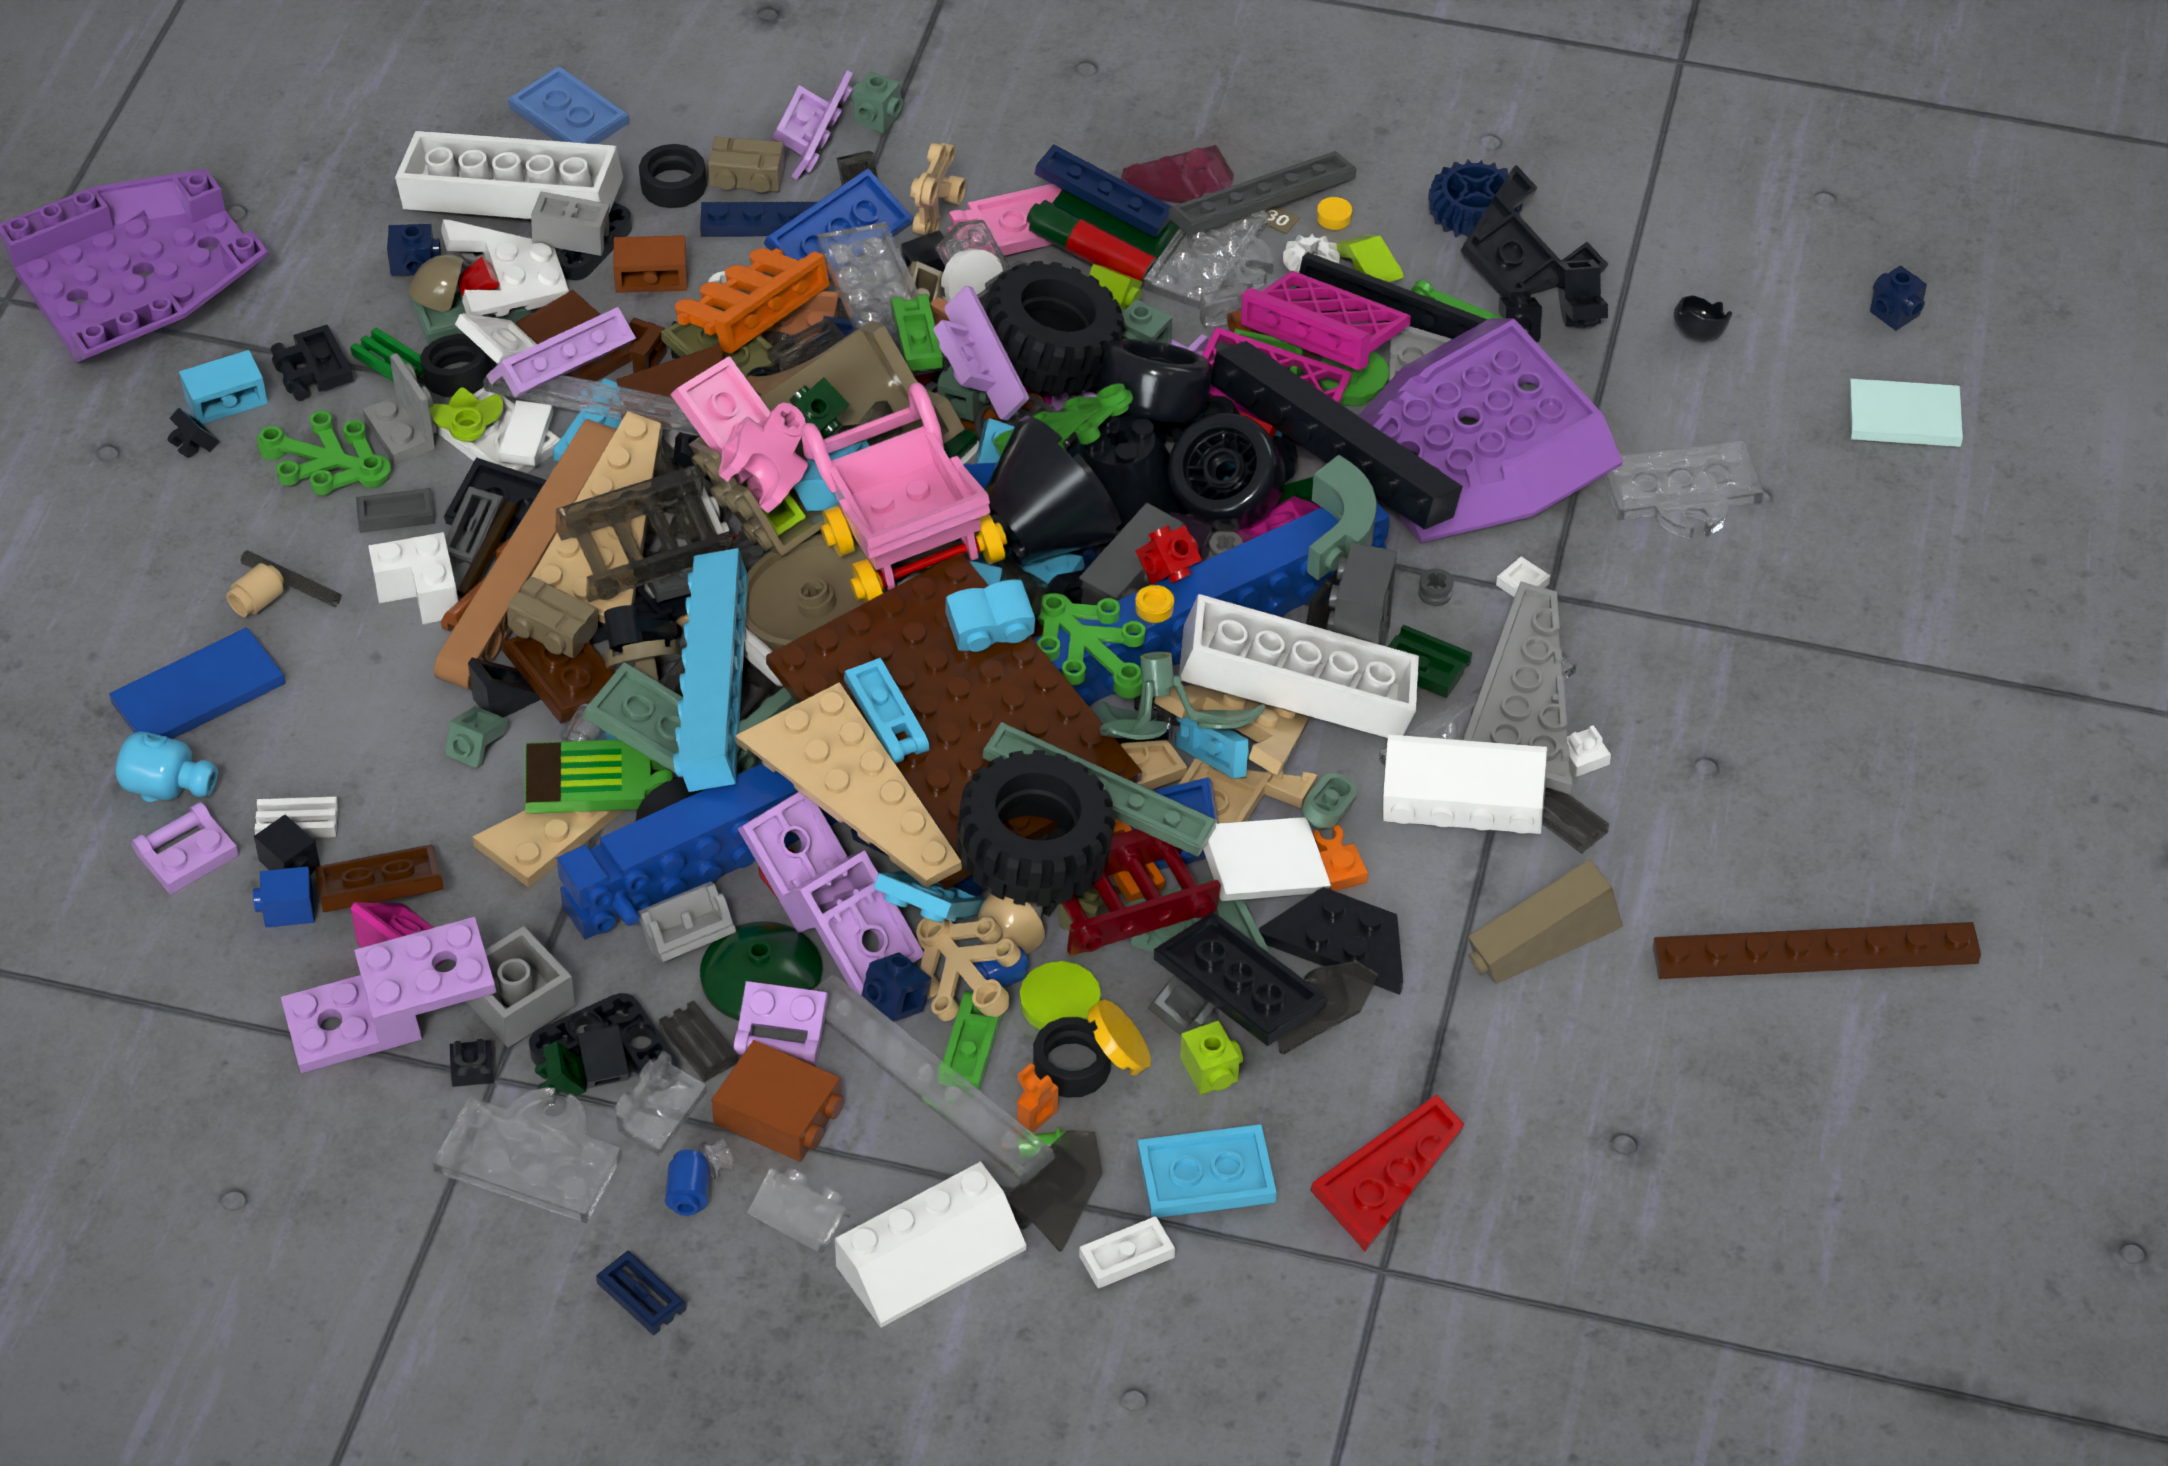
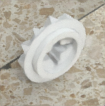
[1283,233,1340,273]

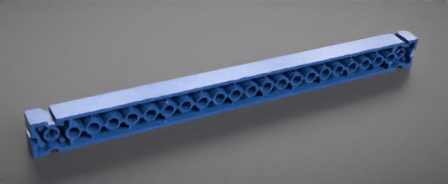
[556,502,1390,940]

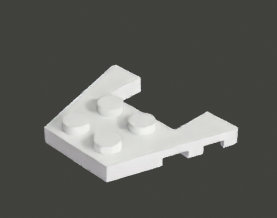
[441,219,569,317]

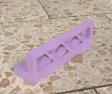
[486,307,636,397]

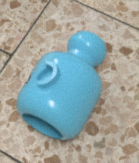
[115,731,218,802]

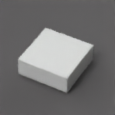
[1496,556,1550,597]

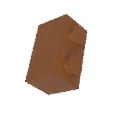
[613,235,687,293]

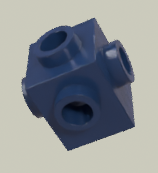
[387,224,441,276]
[1870,265,1927,331]
[861,952,932,1022]

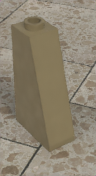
[1468,859,1623,984]

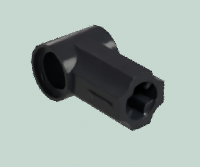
[604,605,678,652]

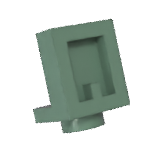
[445,706,508,768]

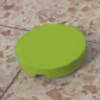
[1019,961,1101,1030]

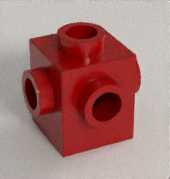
[1135,525,1202,585]

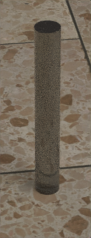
[240,550,341,607]

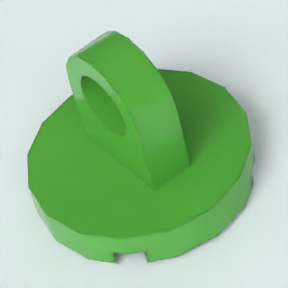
[1317,351,1389,406]

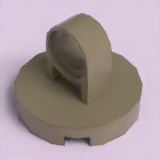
[603,639,682,683]

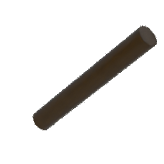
[457,501,518,598]

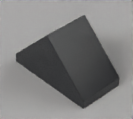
[468,657,540,718]

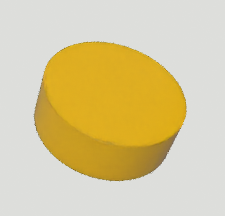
[1317,197,1352,230]
[1135,585,1174,623]

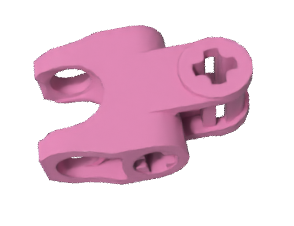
[718,403,808,513]

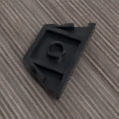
[1258,887,1403,995]

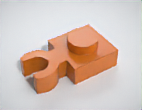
[1313,825,1368,891]

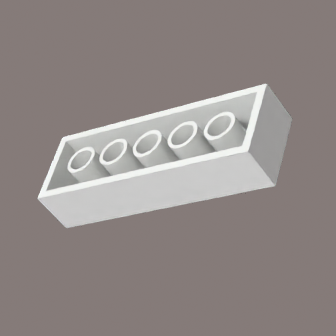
[395,131,623,219]
[1179,594,1419,738]

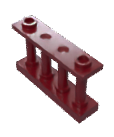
[1061,829,1221,956]

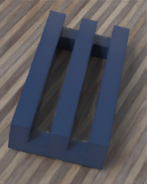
[596,1250,686,1336]

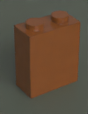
[711,1040,844,1162]

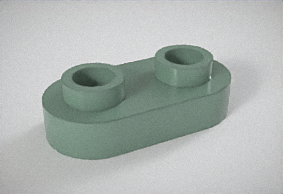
[1301,773,1358,829]

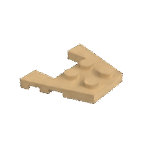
[1154,685,1309,776]
[1179,758,1317,823]

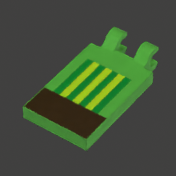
[525,740,672,814]

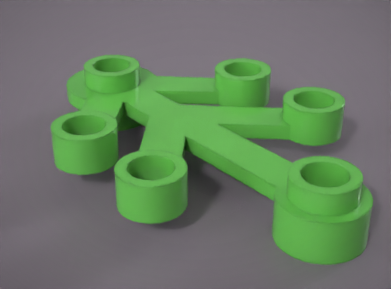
[993,383,1133,457]
[257,410,391,495]
[1034,593,1145,699]

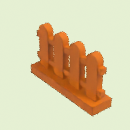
[675,248,830,354]

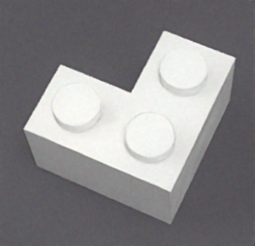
[368,532,458,624]

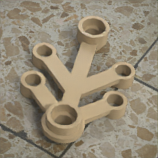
[910,142,967,235]
[916,917,1021,1022]

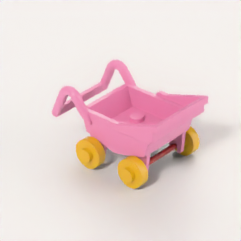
[801,382,1007,603]

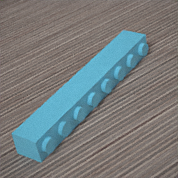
[673,548,749,792]

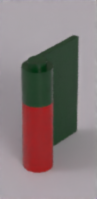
[1026,190,1185,289]

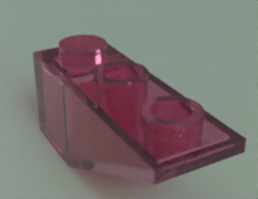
[1121,145,1234,204]

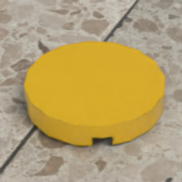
[1087,999,1151,1076]

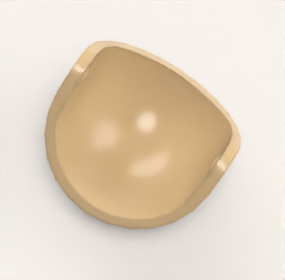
[977,893,1045,954]

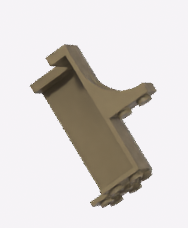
[689,320,965,566]

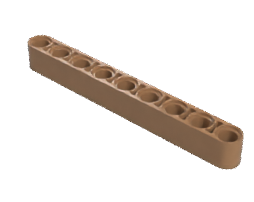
[434,419,617,690]

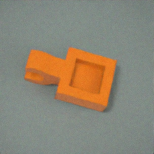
[1017,1063,1058,1135]

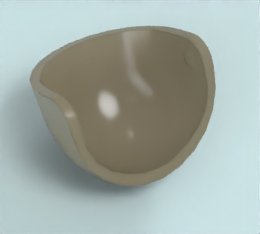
[408,255,463,312]

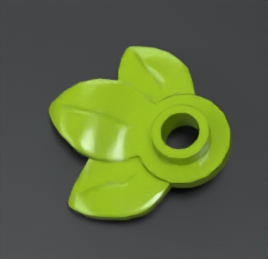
[429,387,503,442]

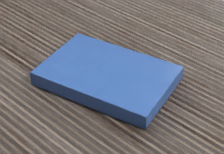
[508,66,629,144]

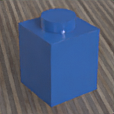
[253,867,314,928]

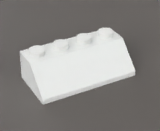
[1383,734,1547,834]
[835,1161,1026,1328]

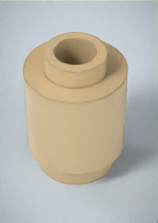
[226,563,284,617]

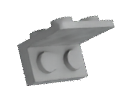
[362,353,437,465]

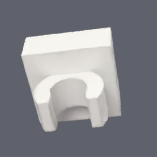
[1567,725,1611,777]

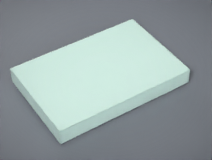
[1849,378,1963,447]

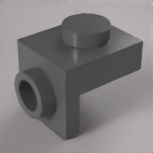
[1148,975,1218,1036]

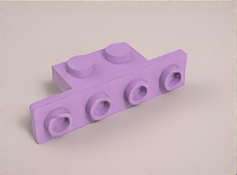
[771,70,853,180]
[933,286,1029,420]

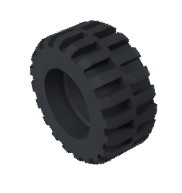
[984,261,1125,396]
[956,750,1115,907]

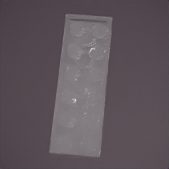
[817,222,949,376]

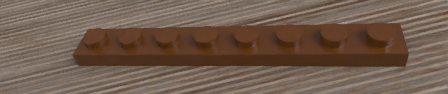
[1653,922,1981,979]

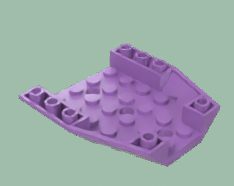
[0,169,268,363]
[1358,318,1623,543]

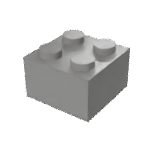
[466,926,575,1048]

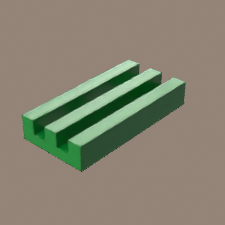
[350,327,423,382]

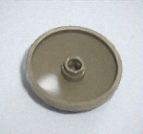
[745,534,888,651]

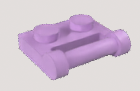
[131,802,239,895]
[734,981,829,1065]

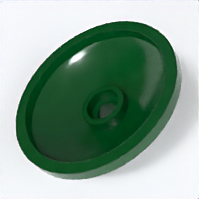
[700,921,822,1021]

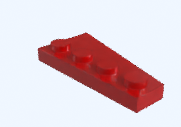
[1310,1094,1464,1252]

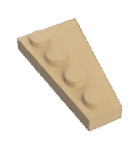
[472,810,625,888]

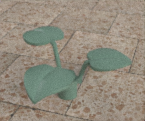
[1095,652,1265,740]

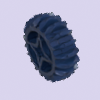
[1428,159,1523,238]

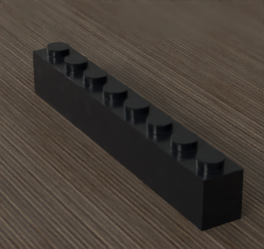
[1211,341,1463,530]

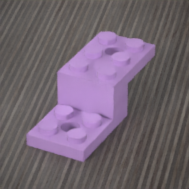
[737,791,924,997]
[281,917,496,1073]

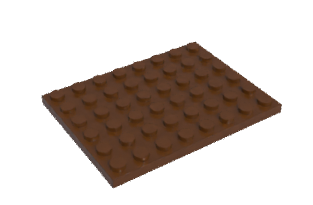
[766,553,1142,890]

